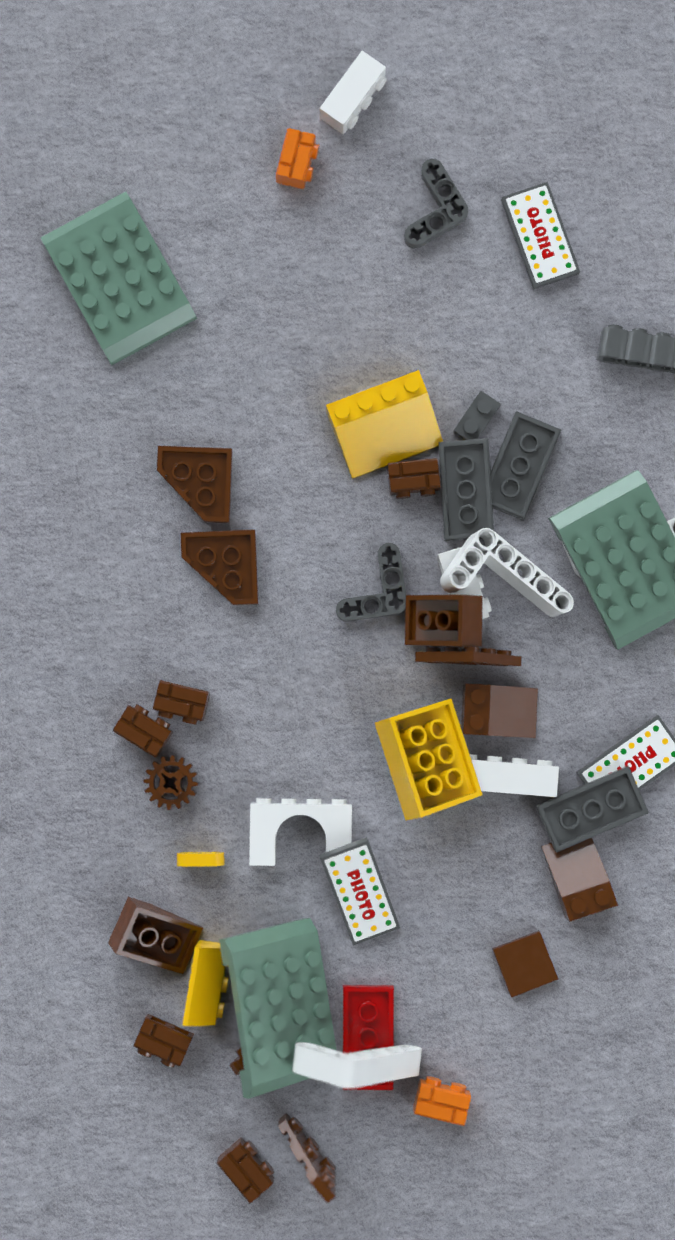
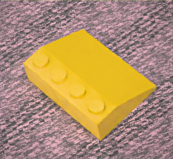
[326,370,443,479]
[375,698,482,821]

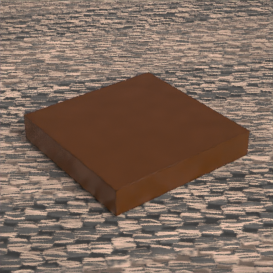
[492,930,558,998]

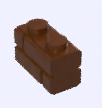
[387,458,440,499]
[153,680,211,725]
[113,704,173,757]
[133,1014,194,1068]
[217,1137,274,1204]

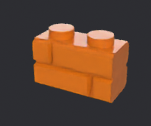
[276,128,320,189]
[413,1076,471,1126]

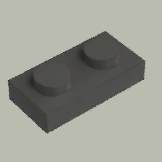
[453,391,501,440]

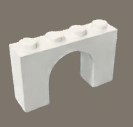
[249,798,352,866]

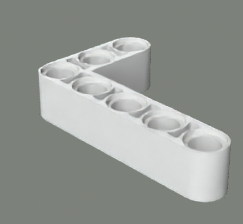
[440,528,574,617]
[292,1043,422,1088]

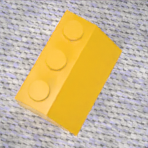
[182,940,229,1026]

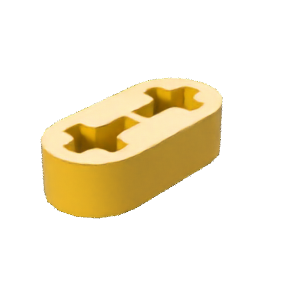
[177,852,224,867]

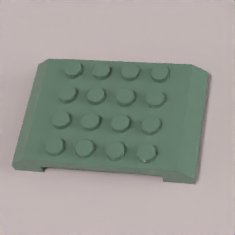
[40,191,197,365]
[548,470,675,650]
[219,918,337,1099]

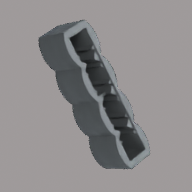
[597,324,675,374]

